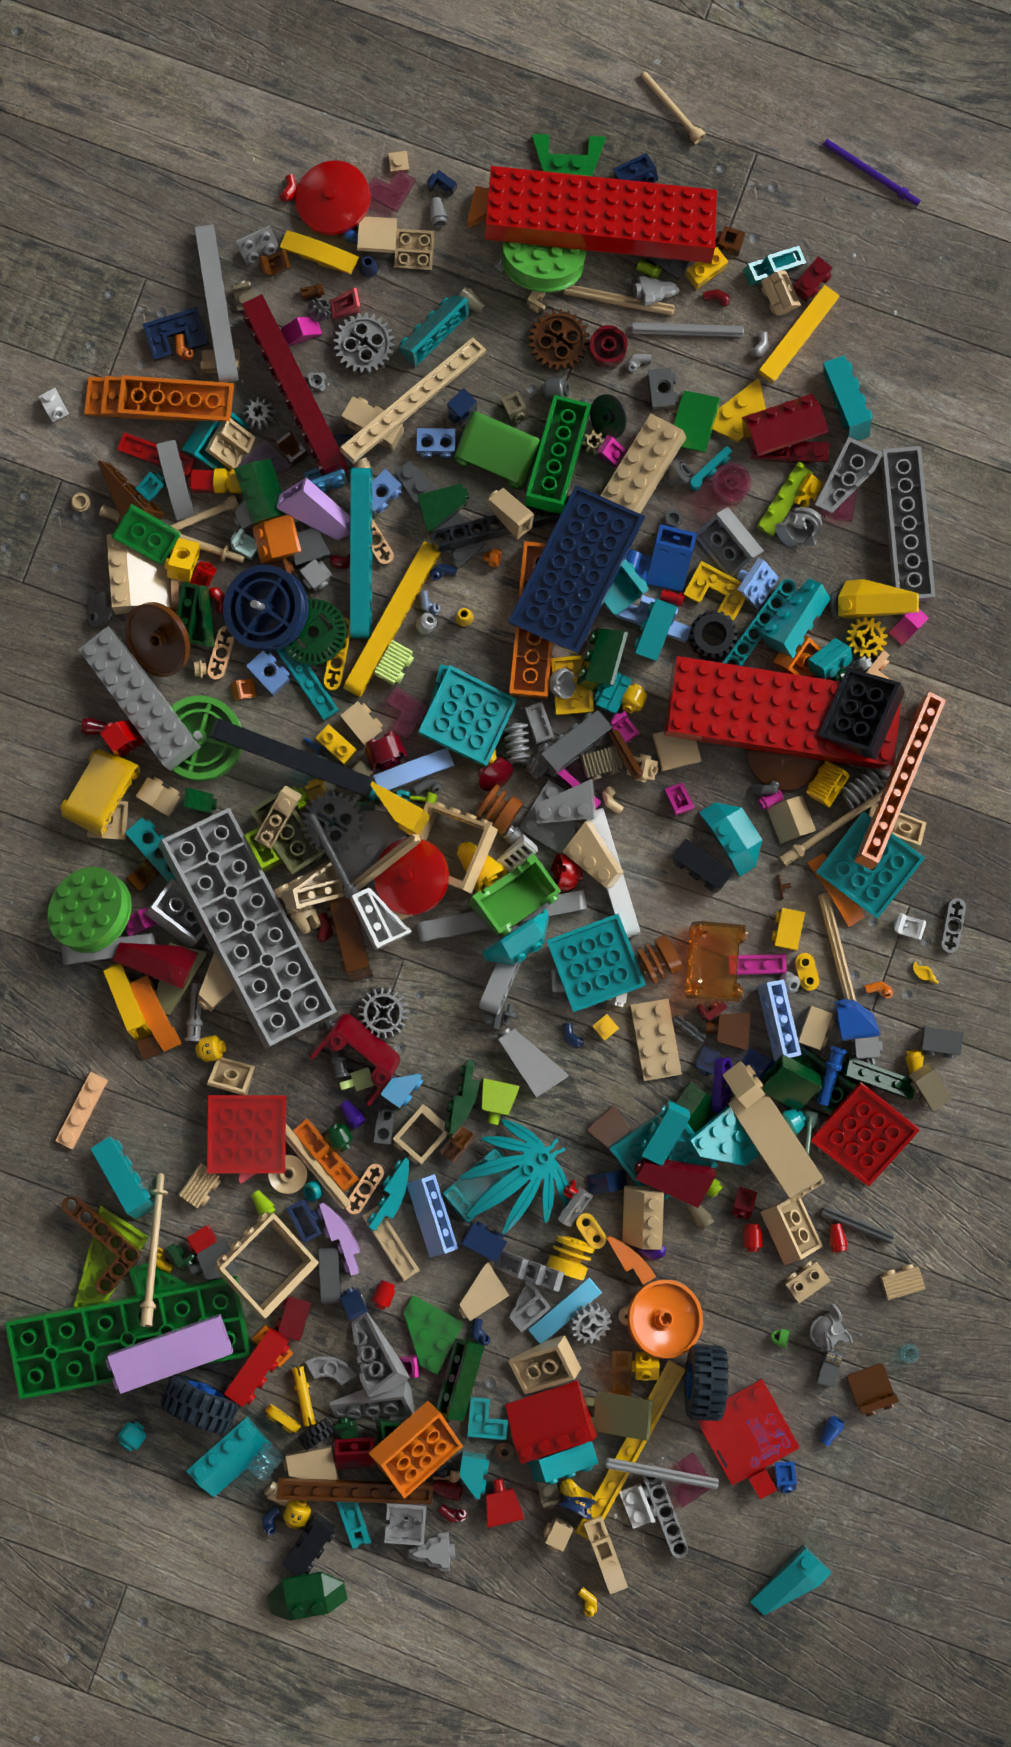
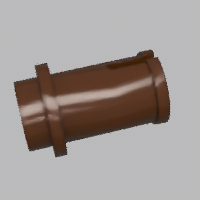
[300,283,325,300]

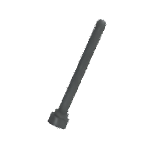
[308,814,359,899]

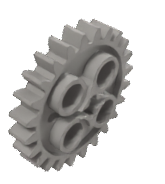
[333,312,395,375]

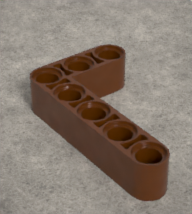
[62,1195,141,1294]

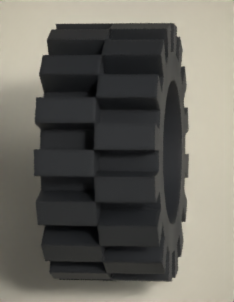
[297,1417,335,1451]

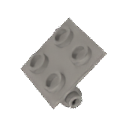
[236,225,280,266]

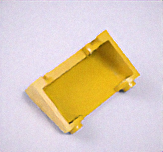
[60,749,140,838]

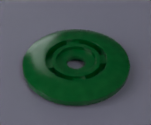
[284,599,346,665]

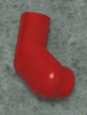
[208,587,225,614]

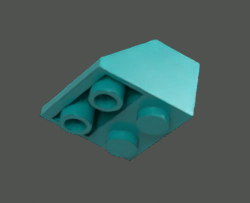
[459,1451,489,1499]

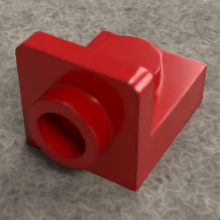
[189,561,217,587]

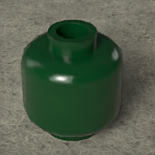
[324,1122,353,1152]

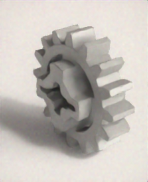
[569,1303,612,1344]

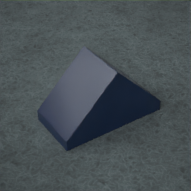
[587,1169,627,1194]

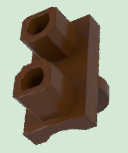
[440,1125,476,1164]

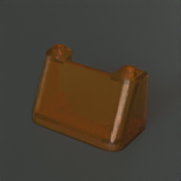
[685,921,748,1002]

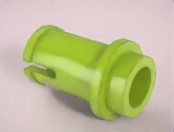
[636,259,662,279]

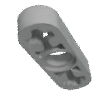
[940,898,966,953]

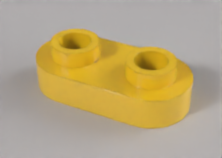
[795,953,819,991]
[576,1213,607,1249]
[265,1404,301,1434]

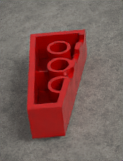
[224,1327,290,1407]

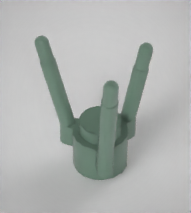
[795,1111,821,1154]

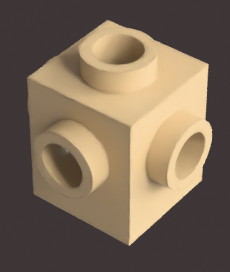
[626,754,658,782]

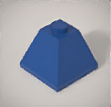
[834,999,880,1040]

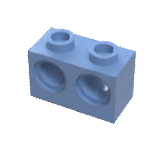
[417,428,455,458]

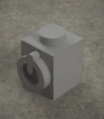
[300,559,332,591]

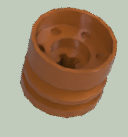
[476,785,524,836]
[636,934,683,984]

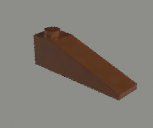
[98,460,165,520]

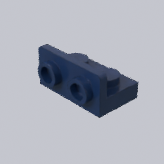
[613,153,658,183]

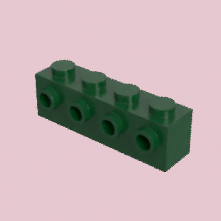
[436,1338,485,1421]

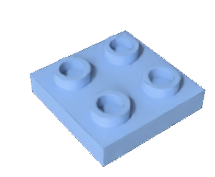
[737,558,779,609]

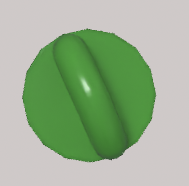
[770,1328,790,1349]

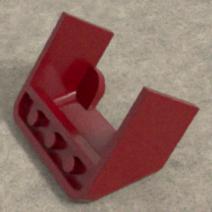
[308,1013,401,1106]

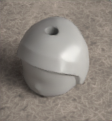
[415,613,437,635]
[778,972,800,993]

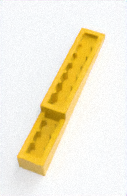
[758,285,840,384]

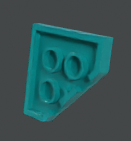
[686,1107,759,1166]

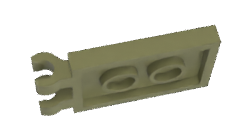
[584,1391,653,1441]

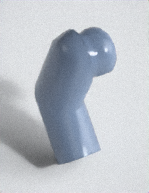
[418,591,441,615]

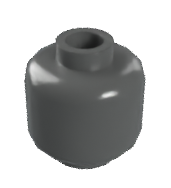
[541,377,570,403]

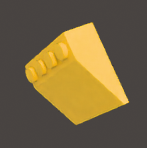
[370,782,431,836]

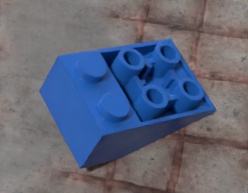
[646,524,697,592]

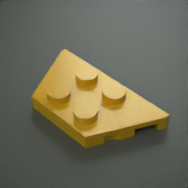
[712,378,766,443]

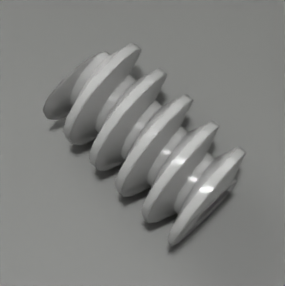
[504,723,530,764]
[841,770,884,810]

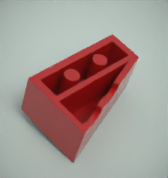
[100,720,146,758]

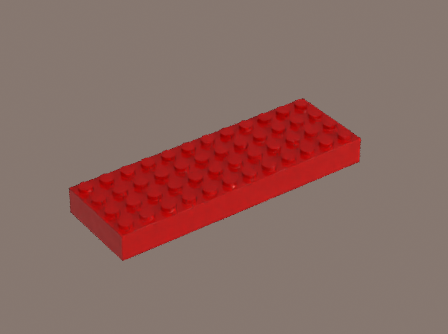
[484,166,717,263]
[664,656,901,770]

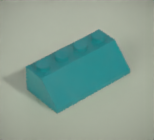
[187,1416,273,1497]

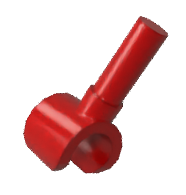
[563,1180,578,1199]

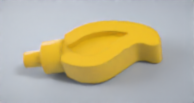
[913,962,939,985]

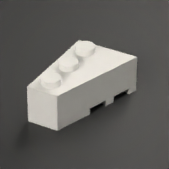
[350,888,412,950]

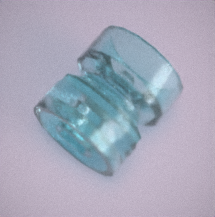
[247,1443,284,1481]

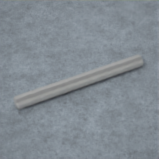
[631,322,744,337]
[605,1458,719,1489]

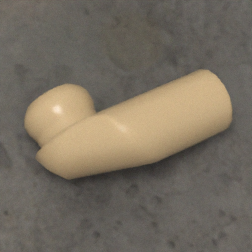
[602,786,624,814]

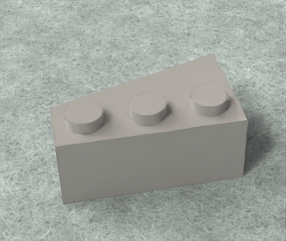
[535,779,596,824]

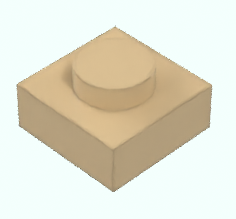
[388,151,409,174]

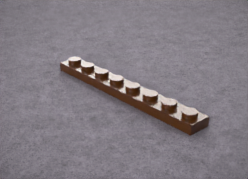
[276,1478,434,1504]

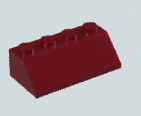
[742,394,829,457]

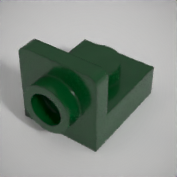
[166,1243,196,1268]
[333,1417,360,1439]

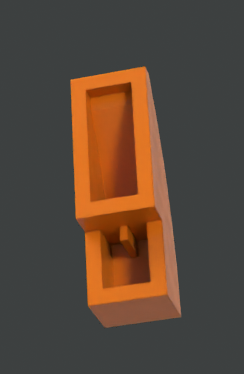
[606,1235,656,1285]

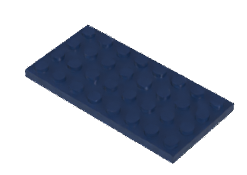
[508,485,645,655]

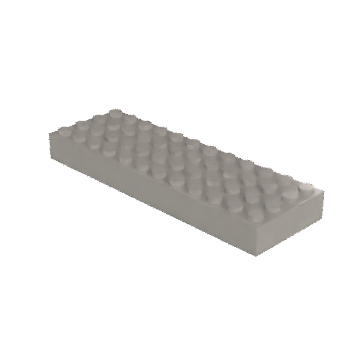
[158,808,337,1050]

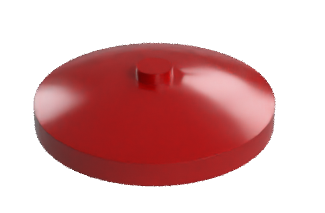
[295,160,371,235]
[374,838,449,915]

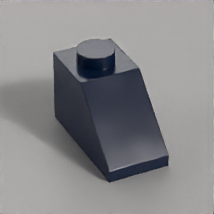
[340,1287,369,1321]

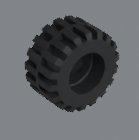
[689,610,738,661]

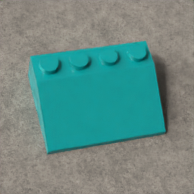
[399,295,469,368]

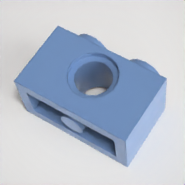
[372,469,402,515]
[246,651,290,696]

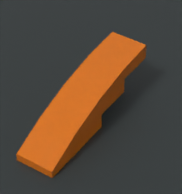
[293,1118,359,1192]

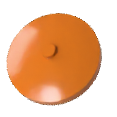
[627,1280,703,1359]

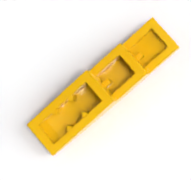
[280,230,359,275]

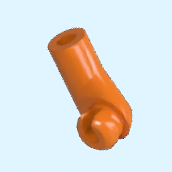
[175,335,194,360]

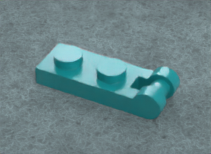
[689,446,732,491]
[336,1501,372,1549]

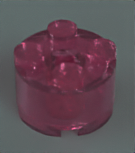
[712,463,751,505]

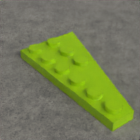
[73,1205,149,1307]

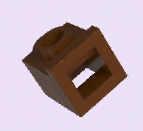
[715,226,746,256]

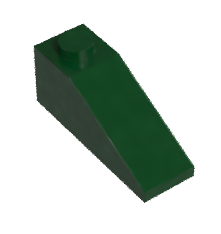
[183,787,217,815]

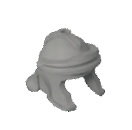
[775,507,822,547]
[809,1304,853,1351]

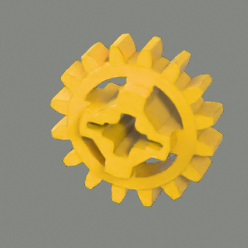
[845,617,888,658]

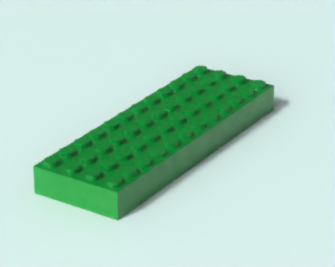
[5,1276,252,1399]

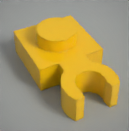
[793,473,824,508]

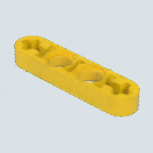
[324,617,351,691]

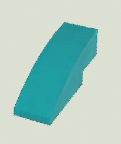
[743,246,806,287]

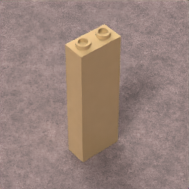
[728,1094,825,1203]

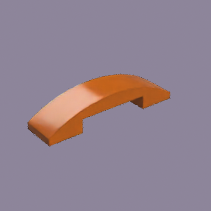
[807,853,865,928]
[130,975,182,1052]

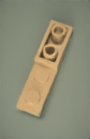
[583,1515,628,1594]

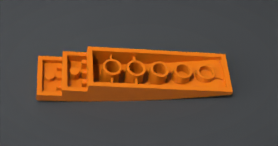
[84,375,234,422]

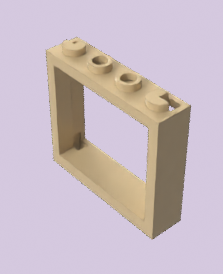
[415,802,498,894]
[213,1212,319,1319]

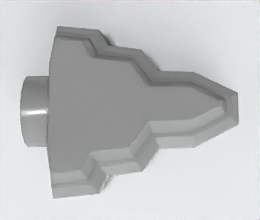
[633,276,680,306]
[408,1532,455,1572]

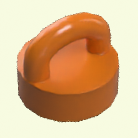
[482,548,502,568]

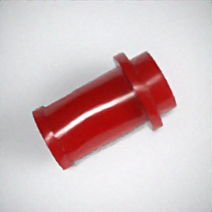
[660,589,685,607]

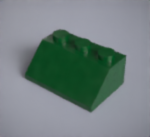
[234,459,287,526]
[577,628,628,692]
[675,1082,715,1133]

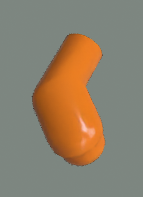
[864,981,893,999]

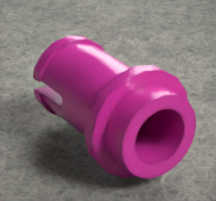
[758,790,784,810]

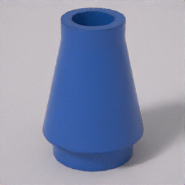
[820,1415,844,1446]

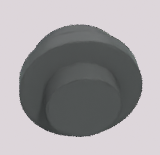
[664,510,683,528]

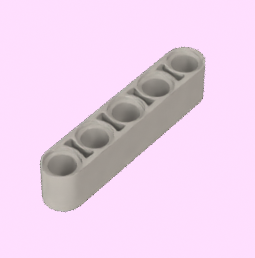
[479,925,521,1015]
[61,934,156,965]
[643,1464,688,1558]

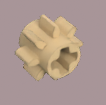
[582,430,604,456]

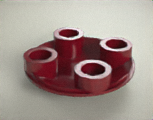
[478,757,513,791]

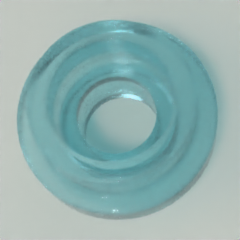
[900,1343,920,1363]

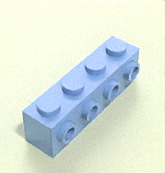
[407,1174,458,1257]

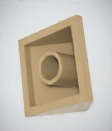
[767,795,816,844]
[207,1057,255,1095]

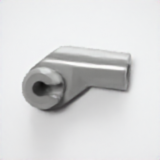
[750,332,769,358]
[626,354,651,372]

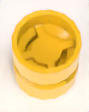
[213,468,242,494]

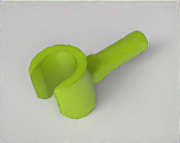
[410,792,438,804]

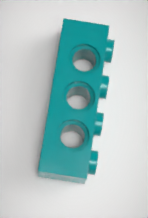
[125,818,178,883]

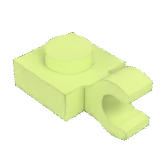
[339,1067,374,1092]

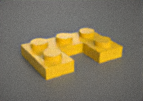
[683,561,746,621]
[551,655,594,716]

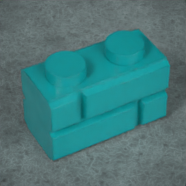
[808,638,852,680]
[594,672,632,715]

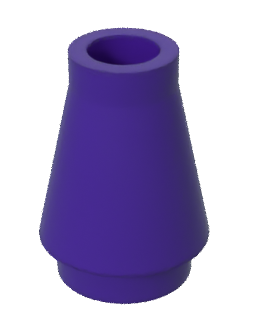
[339,1100,366,1129]

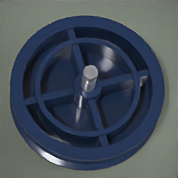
[223,565,308,651]

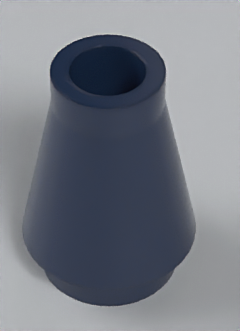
[360,256,378,277]

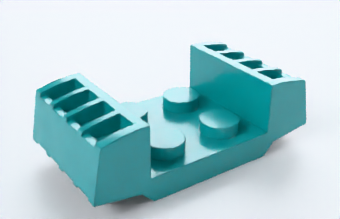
[441,1147,516,1224]

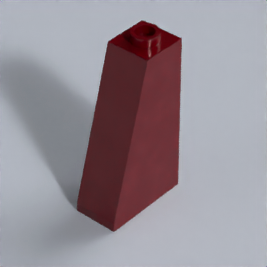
[634,1157,716,1208]

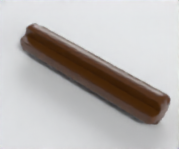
[609,729,643,779]

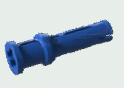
[817,1046,847,1106]

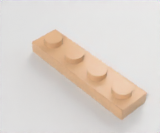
[55,1072,108,1150]

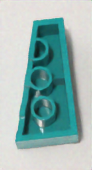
[823,355,873,441]
[759,578,831,658]
[90,1136,154,1220]

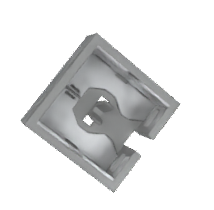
[384,1503,427,1546]

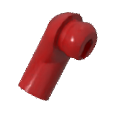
[279,174,297,202]

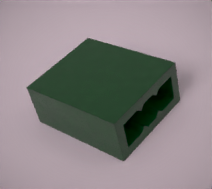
[760,1054,822,1111]

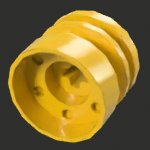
[546,1235,594,1280]

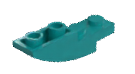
[367,1157,409,1232]

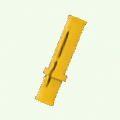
[291,1366,316,1426]

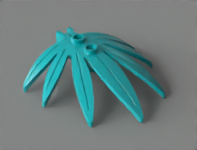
[459,1119,570,1235]

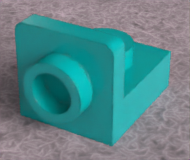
[135,472,167,502]

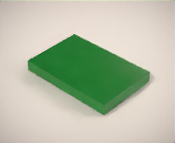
[674,390,721,453]
[112,504,181,565]

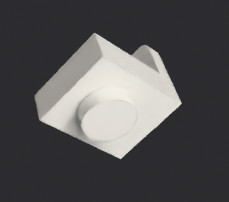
[38,388,69,422]
[894,913,926,940]

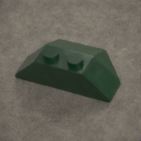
[267,1571,348,1621]

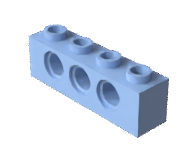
[757,980,801,1061]

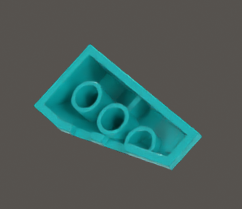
[750,1544,832,1615]

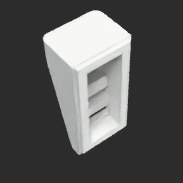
[497,834,538,872]

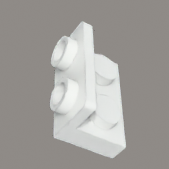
[619,1483,657,1529]

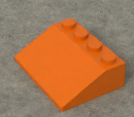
[369,1401,463,1499]

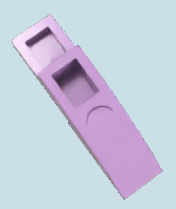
[317,1202,360,1276]

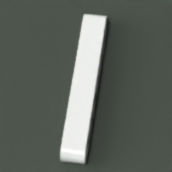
[586,808,641,938]

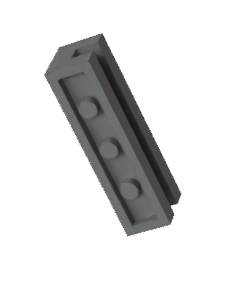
[538,710,613,777]

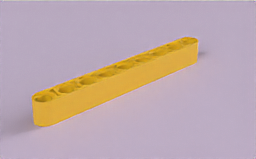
[343,541,441,697]

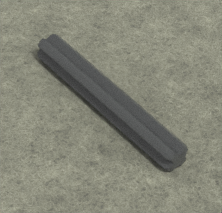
[821,1206,895,1244]

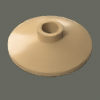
[268,1155,307,1194]

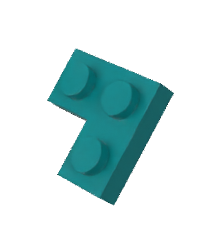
[467,1397,508,1440]

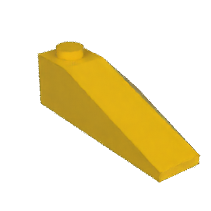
[838,579,919,619]

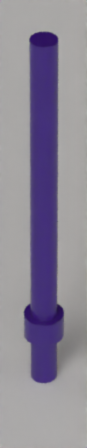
[823,139,921,207]

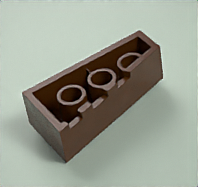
[327,897,374,983]

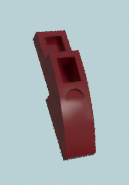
[751,442,830,464]

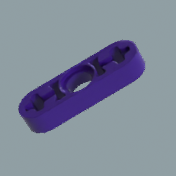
[712,1057,733,1113]

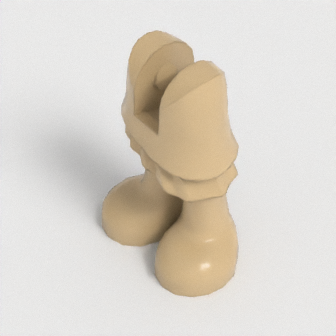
[274,875,321,934]

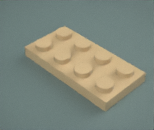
[630,999,682,1081]

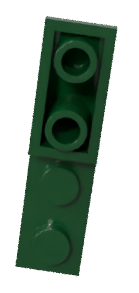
[444,1060,480,1138]

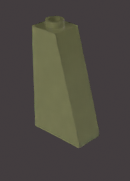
[156,943,209,1016]

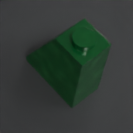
[417,483,469,535]

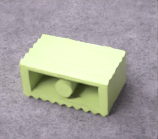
[374,640,414,686]

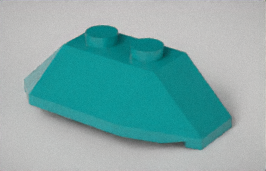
[699,802,762,877]
[482,909,549,965]

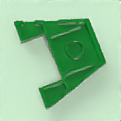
[532,134,606,176]

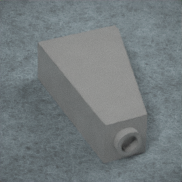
[498,1028,569,1098]

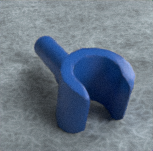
[304,737,328,758]

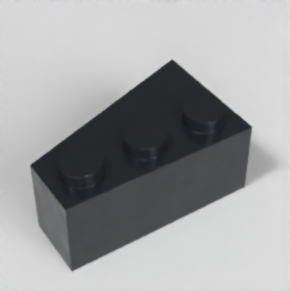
[672,839,734,892]
[282,1513,336,1576]

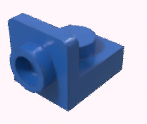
[775,1462,797,1493]

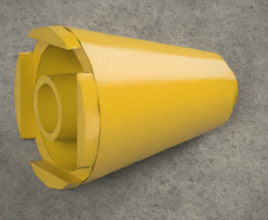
[457,842,507,893]

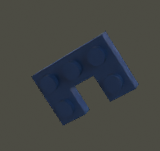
[143,307,209,361]

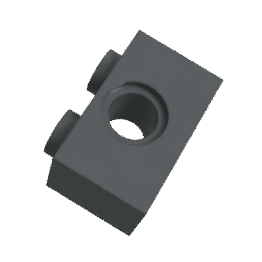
[647,367,678,412]

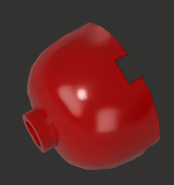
[550,853,583,892]

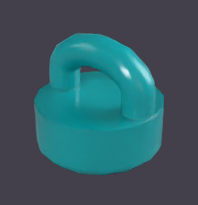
[303,1180,323,1202]

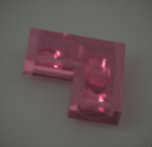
[369,170,416,213]
[386,686,429,739]
[672,1452,712,1507]

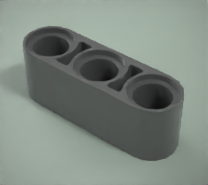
[319,1247,341,1305]

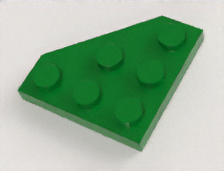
[129,1262,190,1295]
[404,1295,464,1374]

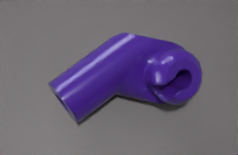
[636,1245,666,1260]

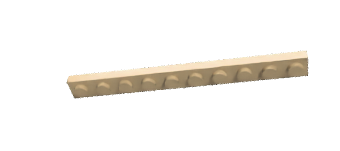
[340,337,486,464]

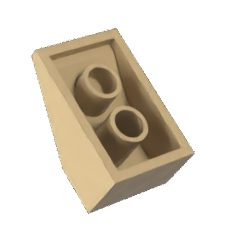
[508,1335,581,1394]

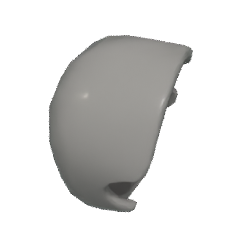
[549,668,576,699]

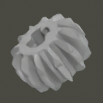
[242,397,275,430]

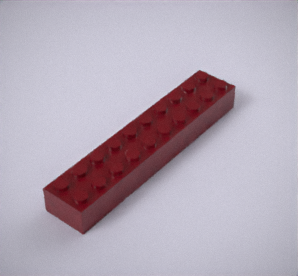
[241,294,348,476]

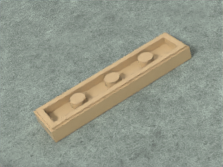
[362,1206,420,1281]

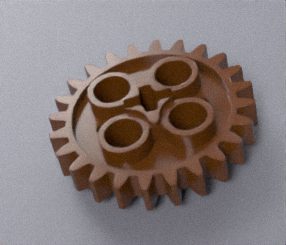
[528,309,590,372]

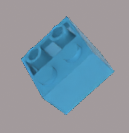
[381,1073,423,1108]

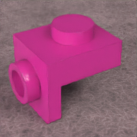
[610,711,639,744]

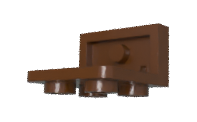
[847,1363,899,1416]

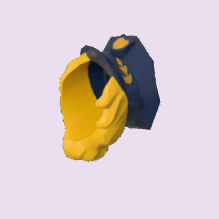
[557,1478,596,1520]

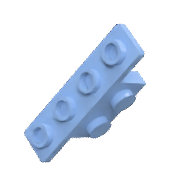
[616,595,691,643]

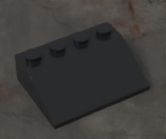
[818,667,905,760]

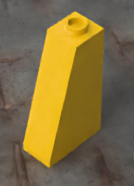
[104,964,153,1041]

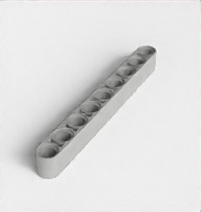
[195,224,239,383]
[416,890,587,942]

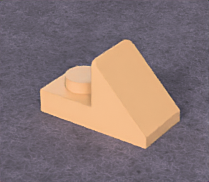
[866,650,889,679]

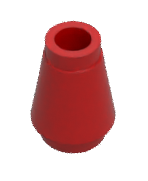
[829,1224,849,1253]

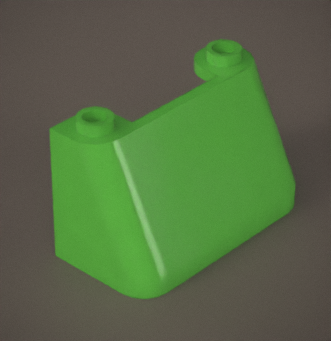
[453,411,541,490]
[468,854,561,937]

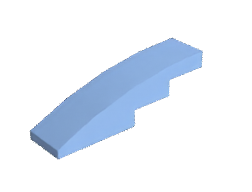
[374,748,455,791]

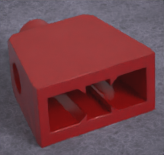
[486,1478,524,1528]

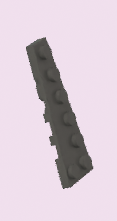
[395,460,486,569]

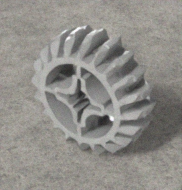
[357,987,410,1039]

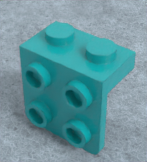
[603,559,649,616]

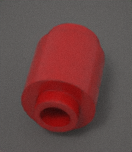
[743,1224,763,1252]
[371,1280,396,1310]

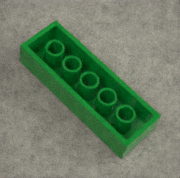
[525,395,591,514]

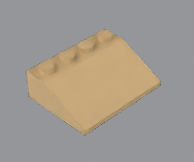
[107,534,172,614]

